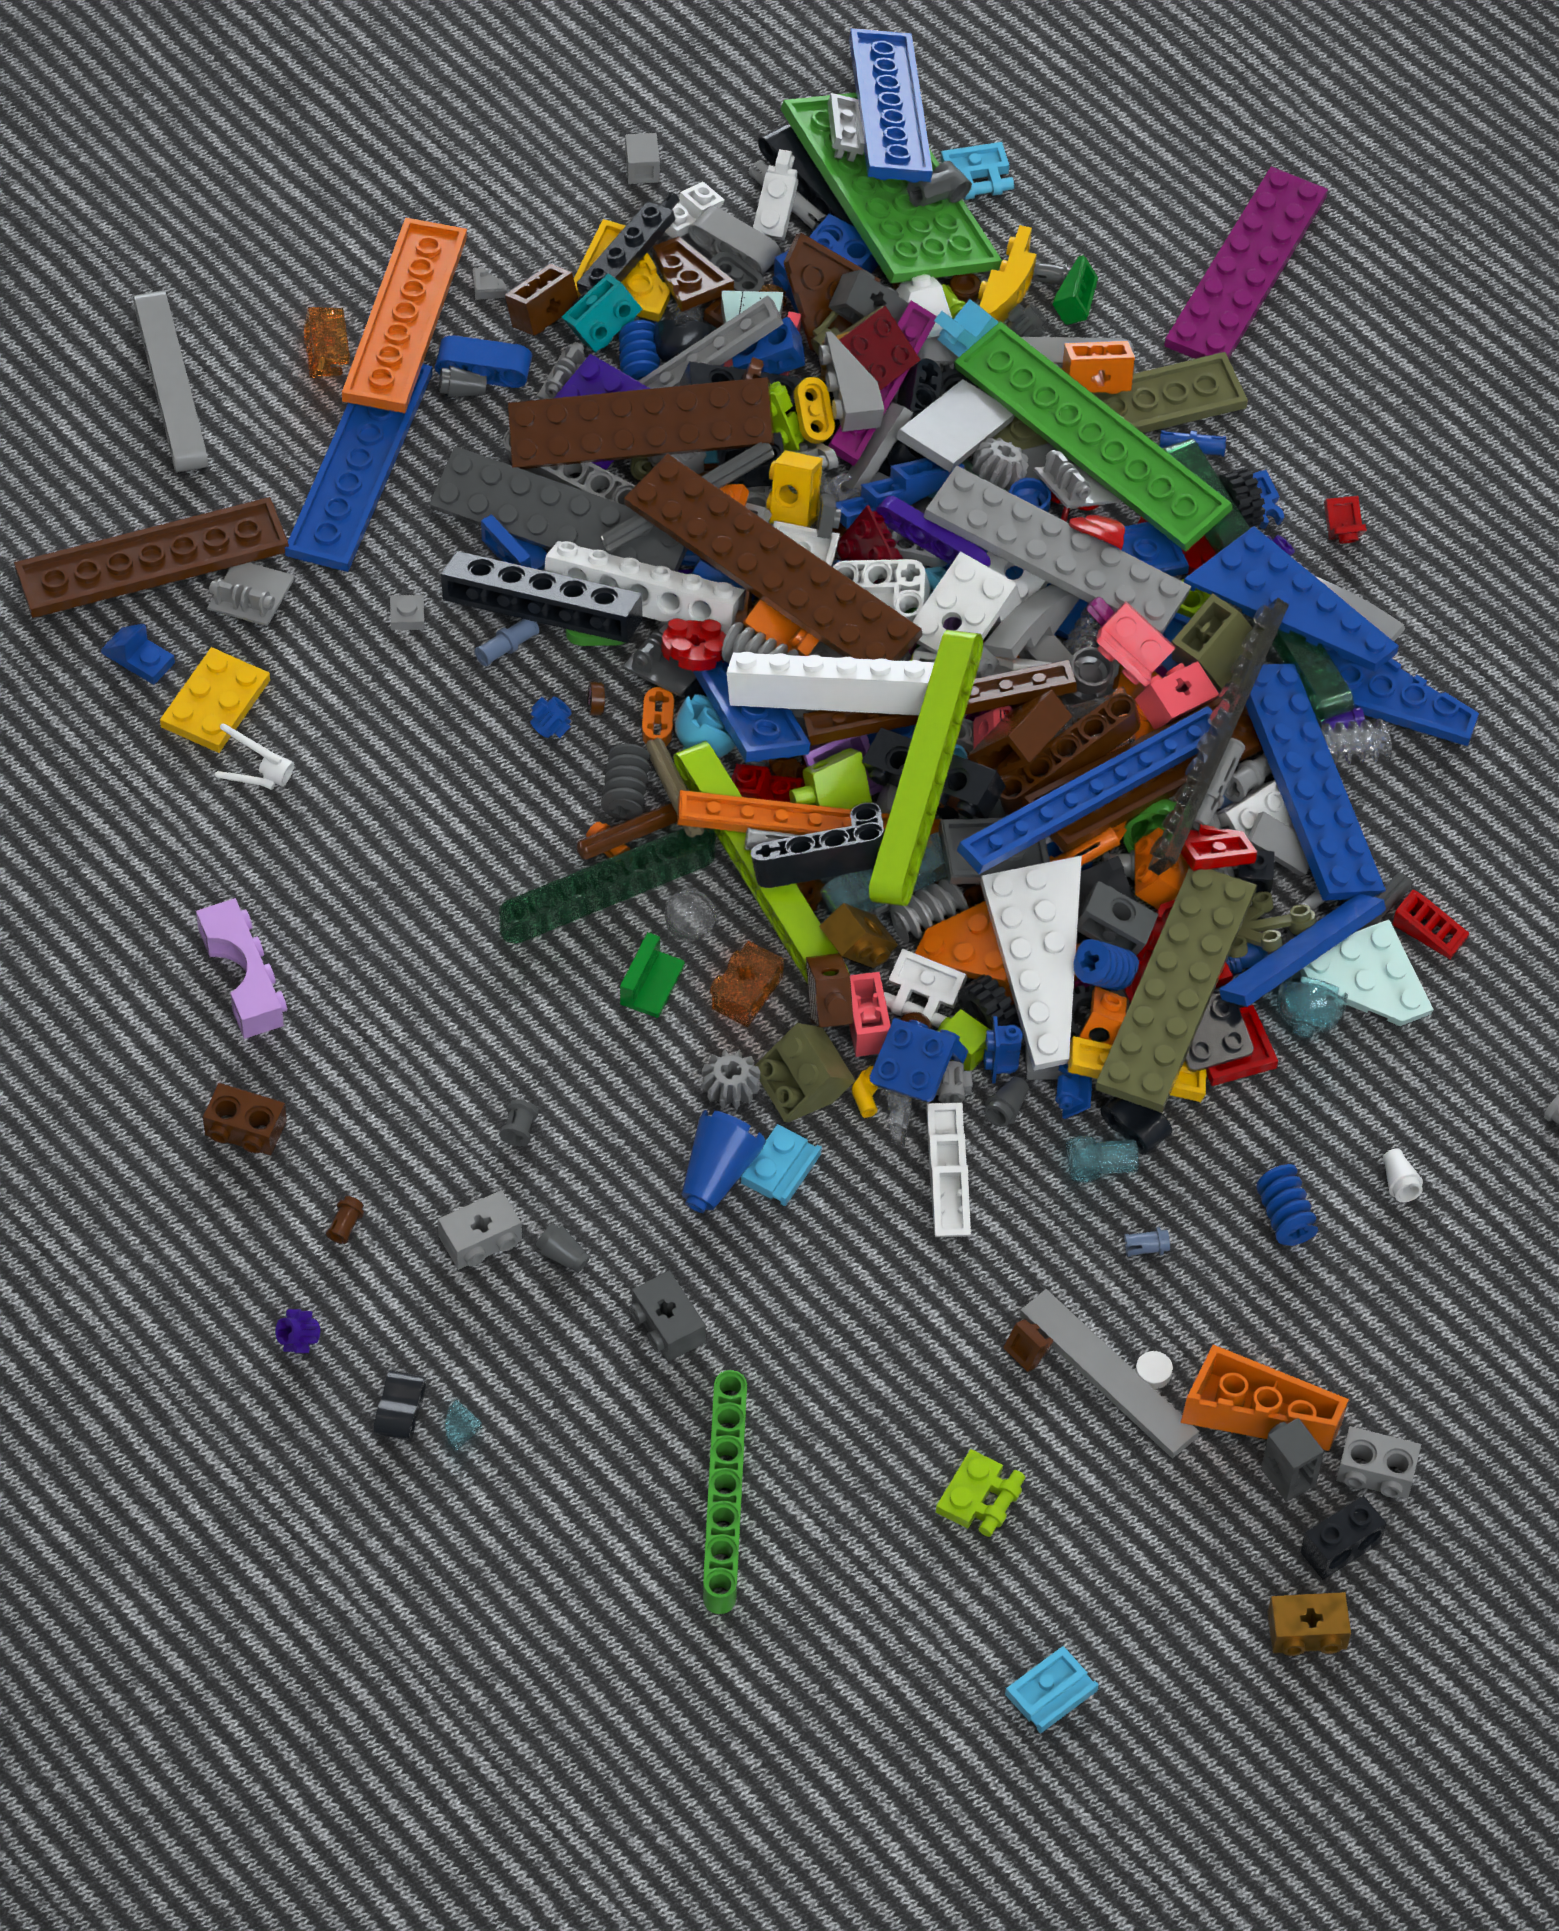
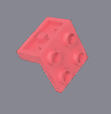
[1096,601,1175,687]

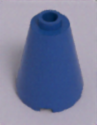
[682,1110,766,1213]

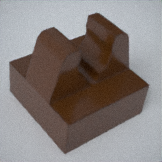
[1003,1319,1053,1372]

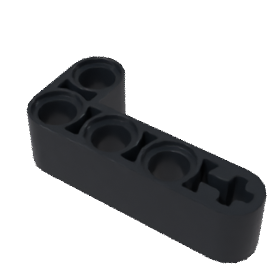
[888,358,942,467]
[750,802,885,888]

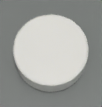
[1135,1351,1173,1389]

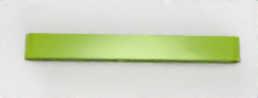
[869,630,983,906]
[673,741,850,984]

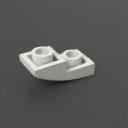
[665,182,724,238]

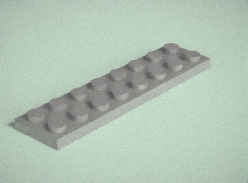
[924,465,1191,634]

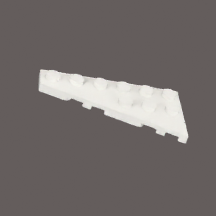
[980,855,1082,1071]

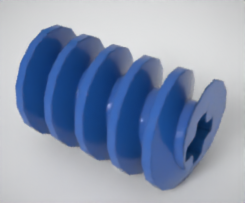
[619,320,660,381]
[1073,939,1139,991]
[1256,1164,1319,1246]

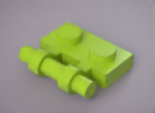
[935,1449,1026,1537]

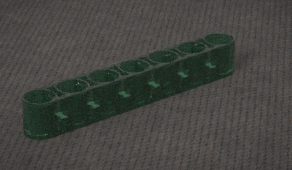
[499,828,716,944]

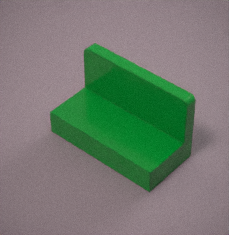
[620,932,685,1018]

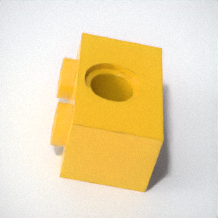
[766,450,823,528]

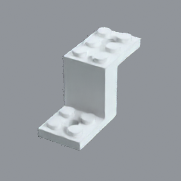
[912,551,1049,655]

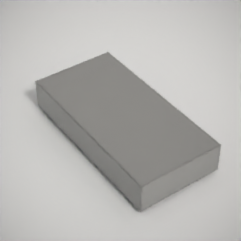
[1247,812,1309,876]

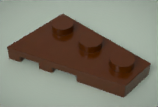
[653,236,734,312]

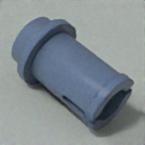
[1124,1227,1170,1257]

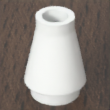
[1383,1149,1423,1202]

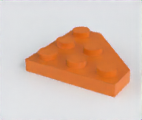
[915,901,1009,988]

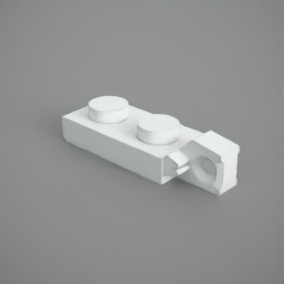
[753,149,798,241]

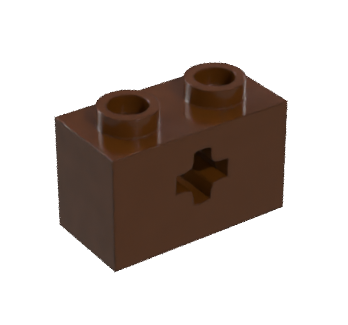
[505,263,578,336]

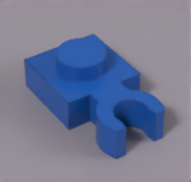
[1253,470,1284,529]

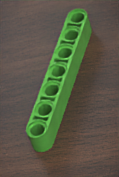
[703,1370,747,1614]

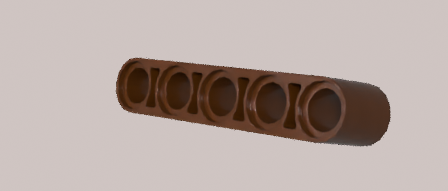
[999,693,1141,815]

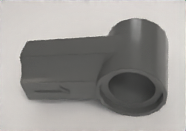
[907,161,972,207]

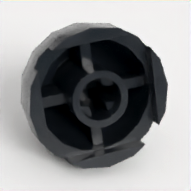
[654,320,716,363]

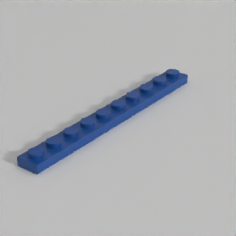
[957,706,1230,874]

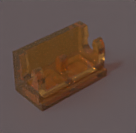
[303,307,350,378]

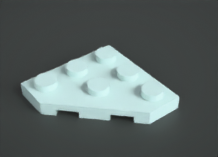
[1300,919,1434,1026]

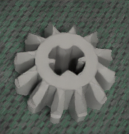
[972,438,1029,490]
[701,1049,760,1110]

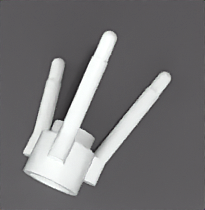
[215,723,294,790]

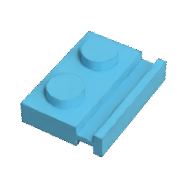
[741,1124,822,1206]
[1005,1646,1099,1734]

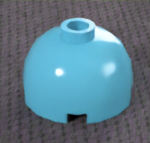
[675,695,735,758]

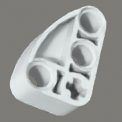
[833,559,930,621]

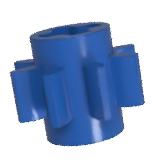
[530,697,572,738]

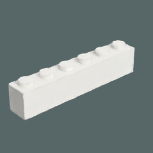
[727,652,934,715]

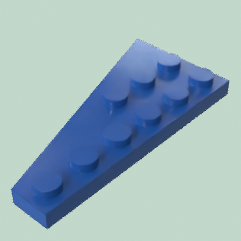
[1184,526,1399,672]
[1283,633,1479,746]

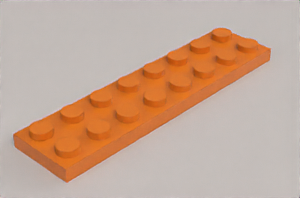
[342,217,467,413]

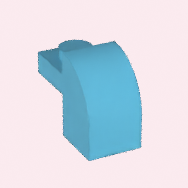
[934,299,999,357]

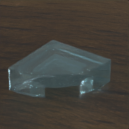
[445,1399,482,1451]

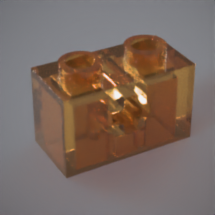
[710,941,784,1028]

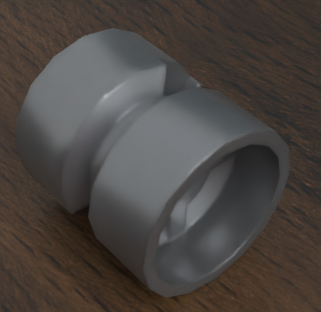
[1064,647,1114,707]

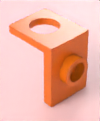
[1079,986,1127,1045]

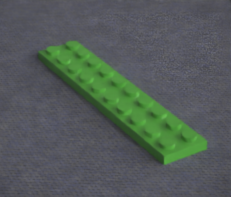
[954,321,1232,552]

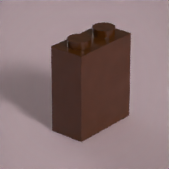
[968,690,1073,777]

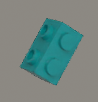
[562,274,642,353]

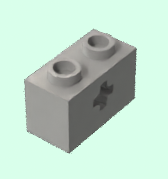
[438,1190,522,1270]

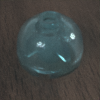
[1277,976,1348,1037]

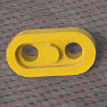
[794,377,835,444]

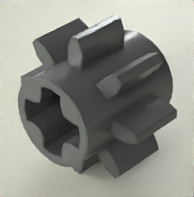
[1007,303,1046,337]

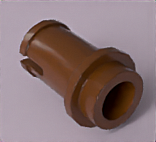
[326,1196,364,1244]

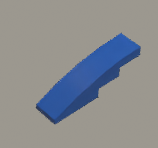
[836,458,964,528]

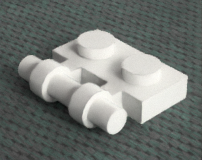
[884,949,967,1028]

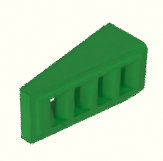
[1053,255,1098,325]

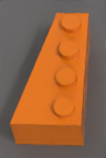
[1181,1344,1349,1451]

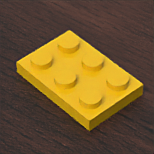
[160,647,270,753]

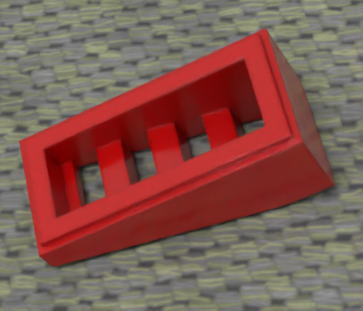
[1392,889,1470,959]

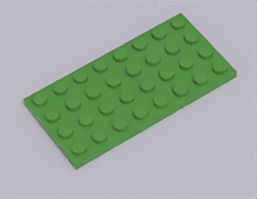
[780,92,1002,283]

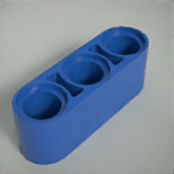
[434,335,533,388]

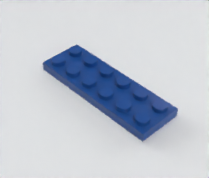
[693,645,811,763]

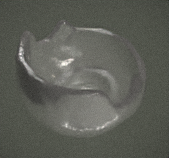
[664,889,717,942]

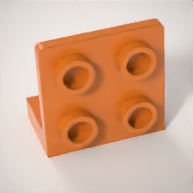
[743,599,819,656]

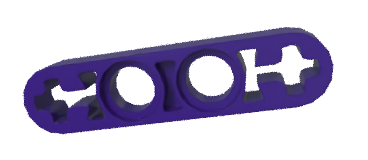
[876,496,991,567]

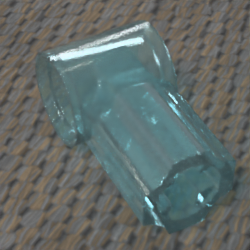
[1066,1136,1139,1183]

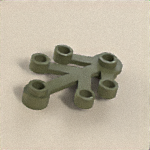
[1229,892,1316,958]

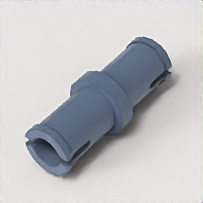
[475,619,539,666]

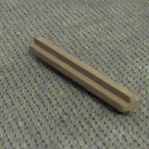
[646,738,704,838]

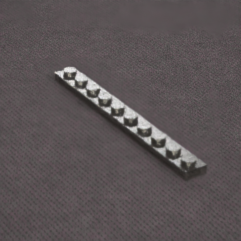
[1148,598,1289,876]

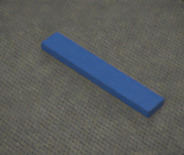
[1219,894,1386,1007]

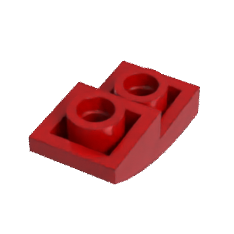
[731,764,805,803]

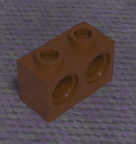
[203,1083,287,1155]

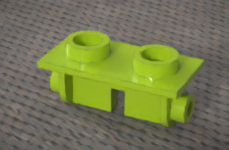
[770,382,804,451]

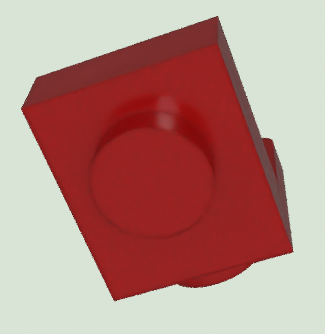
[1324,496,1367,544]

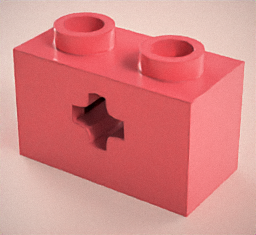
[1135,661,1220,730]
[849,972,891,1057]

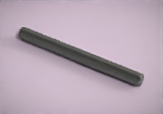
[600,442,774,552]

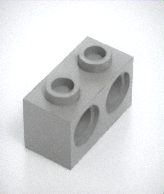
[1336,1426,1421,1499]

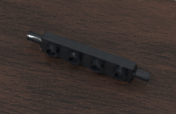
[572,192,680,306]

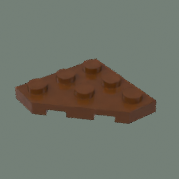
[783,233,881,354]

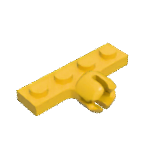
[1068,1036,1206,1102]

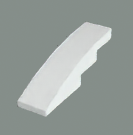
[926,1103,971,1237]

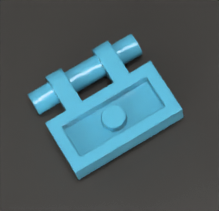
[940,142,1014,200]

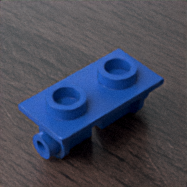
[984,1016,1023,1083]
[1055,1064,1092,1119]

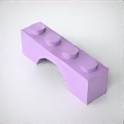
[196,898,287,1039]

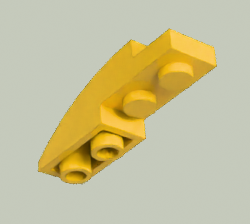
[978,225,1037,323]

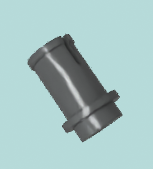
[1033,261,1072,285]

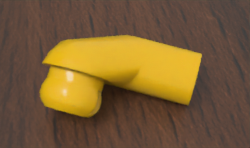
[851,1066,878,1118]

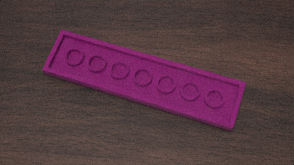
[1164,166,1328,359]

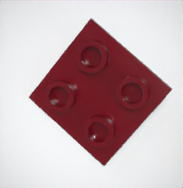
[839,306,920,390]
[836,505,903,584]

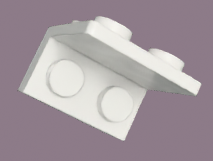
[1217,780,1295,862]

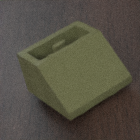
[1171,593,1266,695]
[755,1023,856,1122]

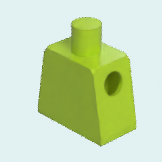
[789,748,872,809]

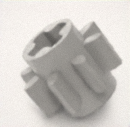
[936,1061,973,1103]

